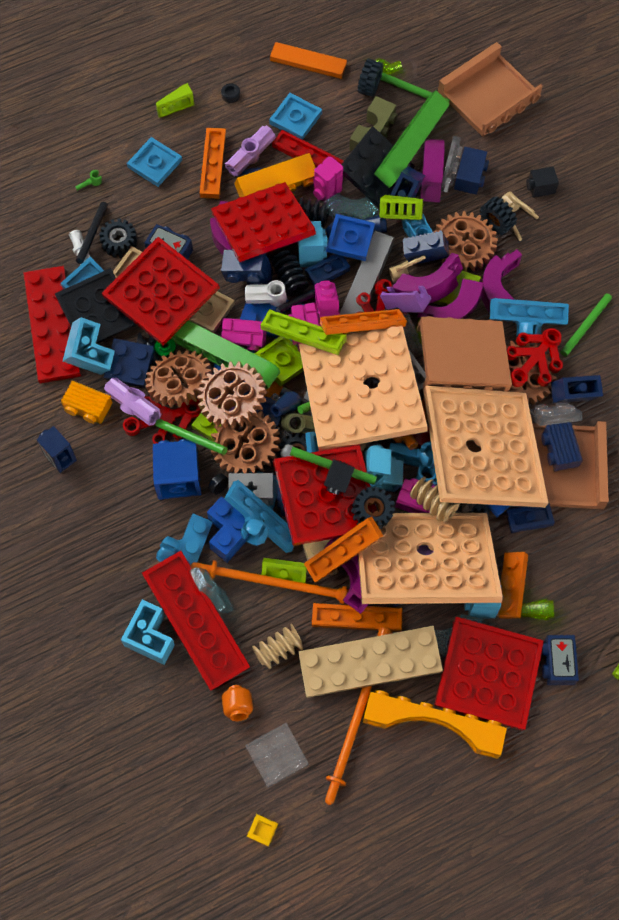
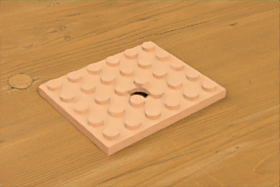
[299,325,428,451]
[423,386,548,508]
[358,513,503,604]

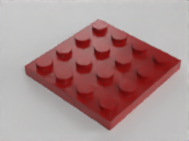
[211,182,316,262]
[102,237,220,346]
[273,444,377,546]
[434,616,544,731]

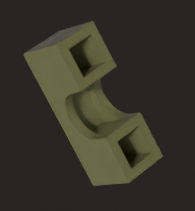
[349,96,398,151]

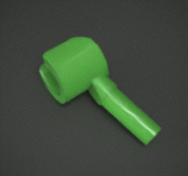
[75,170,102,191]

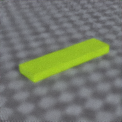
[260,309,347,355]

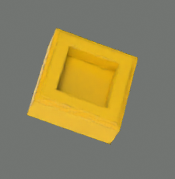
[247,814,278,847]

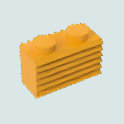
[61,381,113,424]

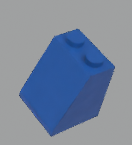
[153,439,201,500]

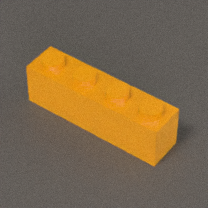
[234,153,315,197]

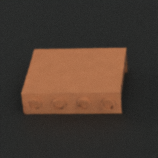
[438,42,542,137]
[416,316,512,392]
[531,418,609,509]

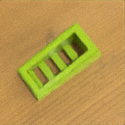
[156,83,194,118]
[379,195,423,220]

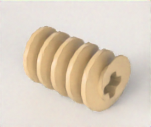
[410,477,460,522]
[252,624,303,669]

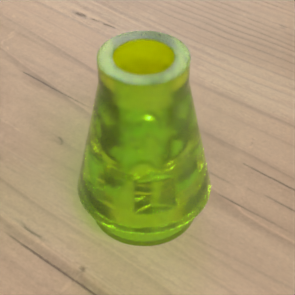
[522,598,554,621]

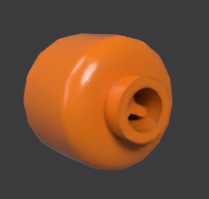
[222,685,253,722]

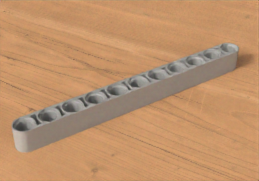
[298,231,395,416]

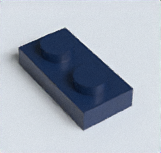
[305,254,351,285]
[506,503,555,533]

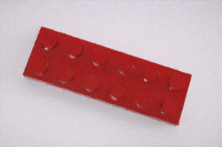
[23,266,81,384]
[142,551,250,692]

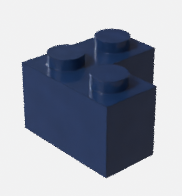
[221,250,273,285]

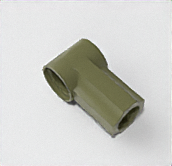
[281,413,315,434]

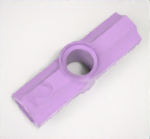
[225,125,276,177]
[104,378,162,426]

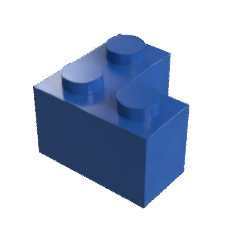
[207,496,250,563]

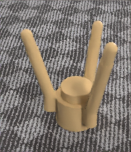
[502,191,539,241]
[389,255,426,283]

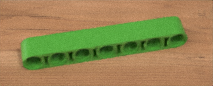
[374,90,450,188]
[171,320,280,389]

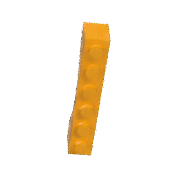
[363,690,507,759]

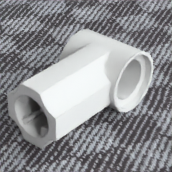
[245,280,287,307]

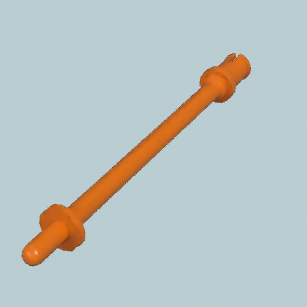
[191,560,349,604]
[325,627,392,805]

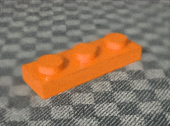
[497,552,528,619]

